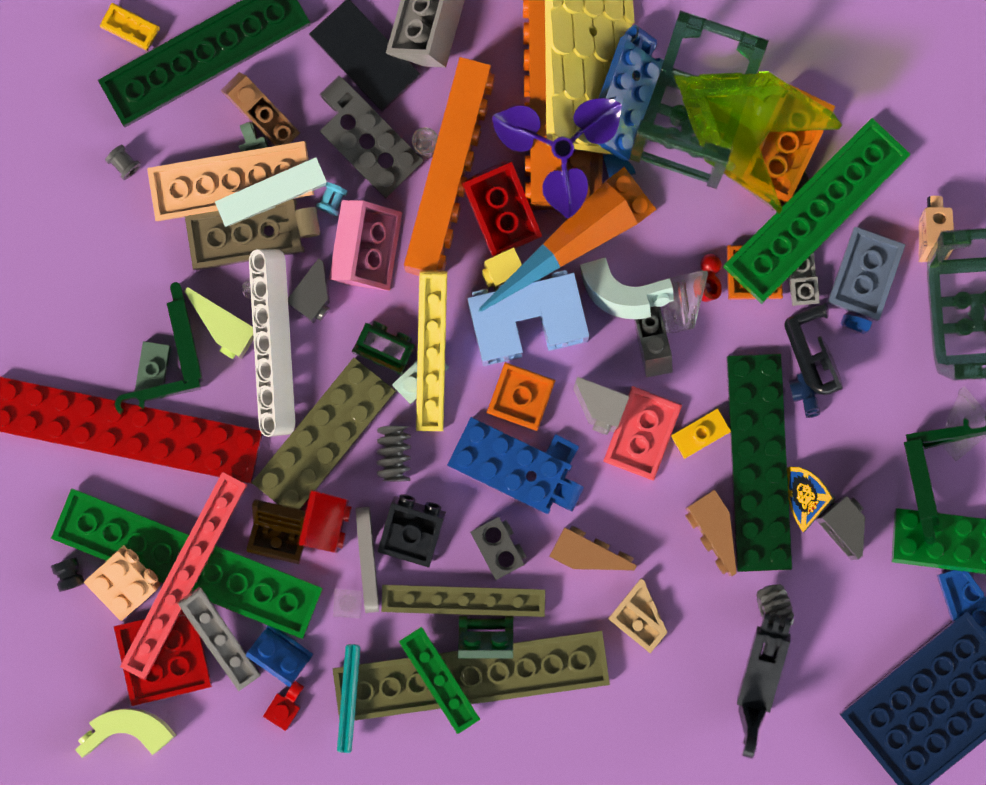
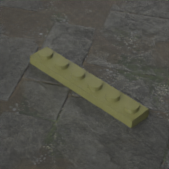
[381,585,545,617]

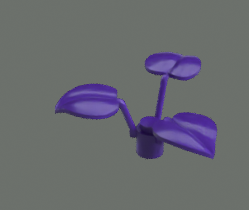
[492,98,622,218]

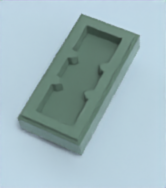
[134,341,171,399]

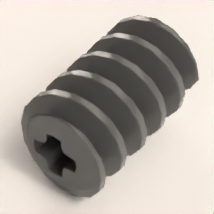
[377,426,411,482]

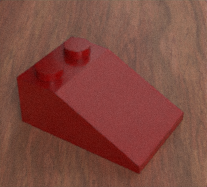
[299,490,352,553]

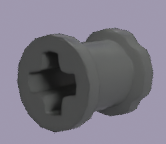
[105,144,141,180]

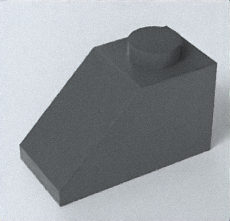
[288,258,330,323]

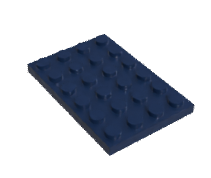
[839,611,986,785]

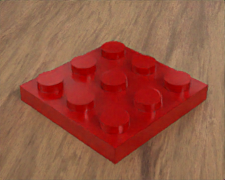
[113,611,212,706]

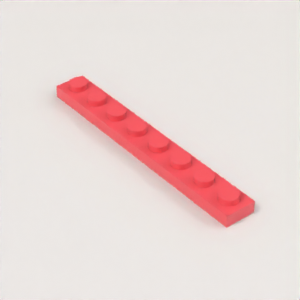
[120,472,247,679]

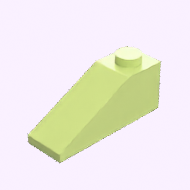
[184,287,254,359]

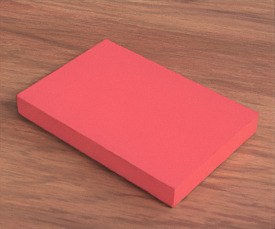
[603,386,682,481]

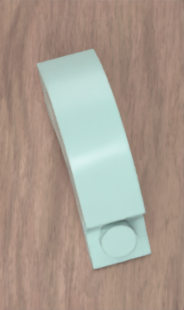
[580,257,674,319]

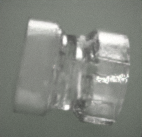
[412,127,438,159]

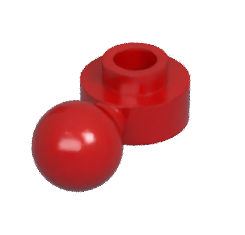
[694,254,722,302]

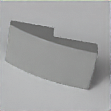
[788,253,820,306]

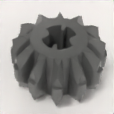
[756,584,794,626]

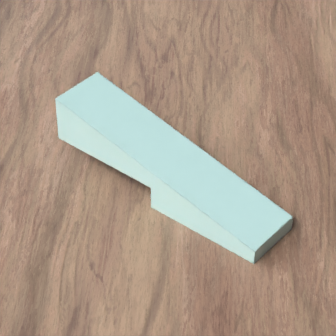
[215,157,327,227]

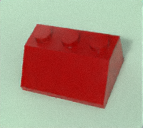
[462,161,543,257]

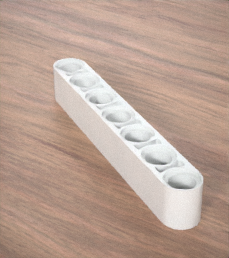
[249,249,295,437]

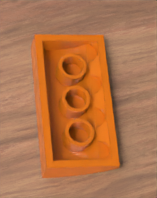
[739,83,835,202]

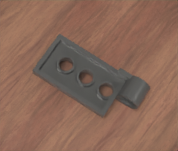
[319,75,424,199]

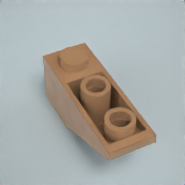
[220,72,300,146]
[685,490,737,576]
[549,525,637,571]

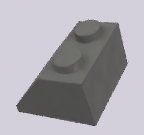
[816,496,865,560]

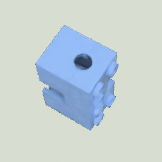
[468,270,589,367]

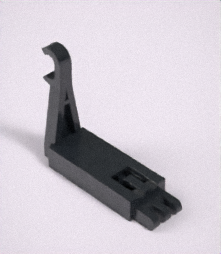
[737,612,792,759]

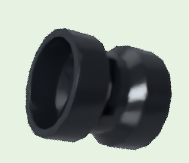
[51,557,85,592]

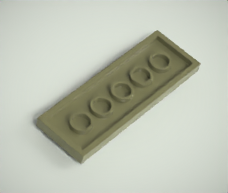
[252,358,396,510]

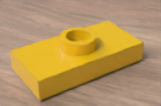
[99,3,160,52]
[671,408,731,459]

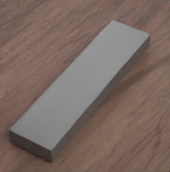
[177,587,261,691]

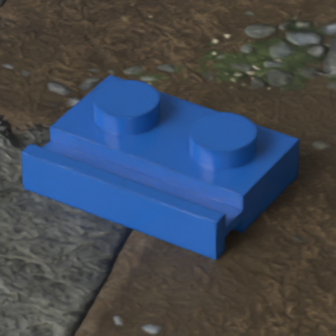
[246,625,313,687]

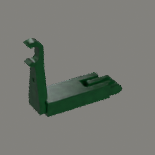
[115,282,203,414]
[904,416,986,545]

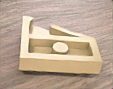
[608,578,668,653]

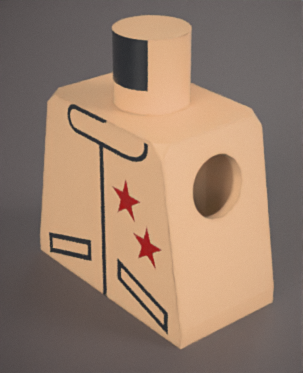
[919,196,955,262]

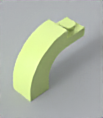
[75,708,177,758]

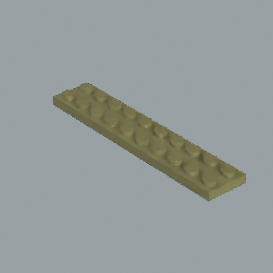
[332,631,610,721]

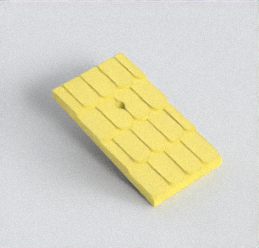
[545,0,636,155]

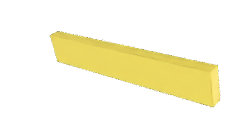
[416,271,447,431]

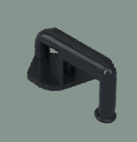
[784,302,843,395]

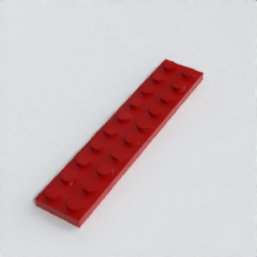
[0,377,262,484]

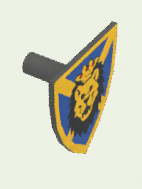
[787,467,835,532]

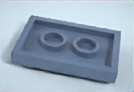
[827,227,906,321]

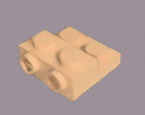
[84,545,161,621]

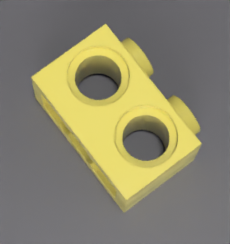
[482,248,522,291]

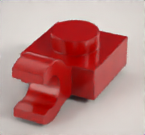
[263,681,305,731]

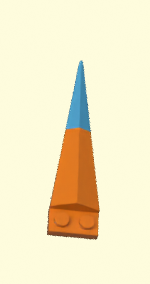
[479,167,657,311]

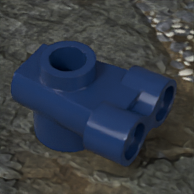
[789,373,820,418]

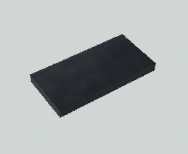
[309,0,421,112]

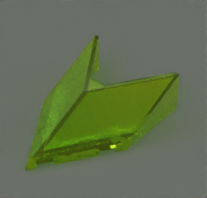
[674,71,842,214]

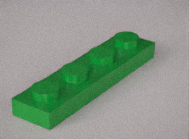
[399,627,481,735]

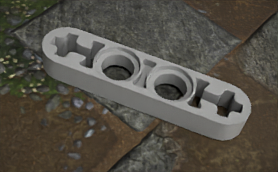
[356,507,379,613]

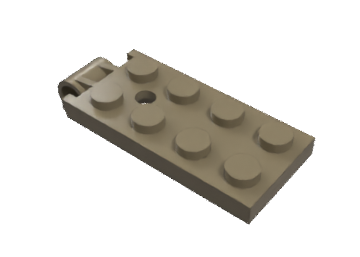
[185,199,321,270]

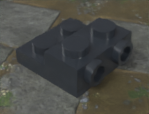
[377,494,446,568]

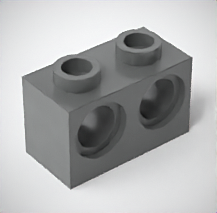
[470,517,527,580]

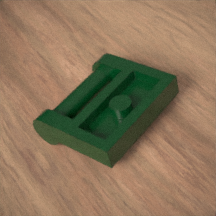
[458,616,514,659]

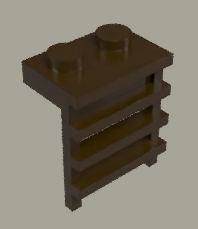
[246,499,306,564]

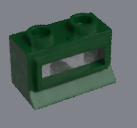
[352,321,415,375]

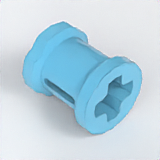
[315,182,348,216]

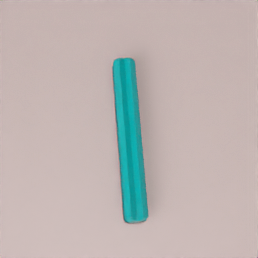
[337,644,361,753]

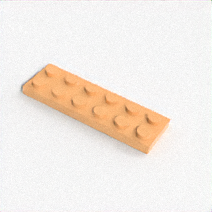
[147,141,314,222]

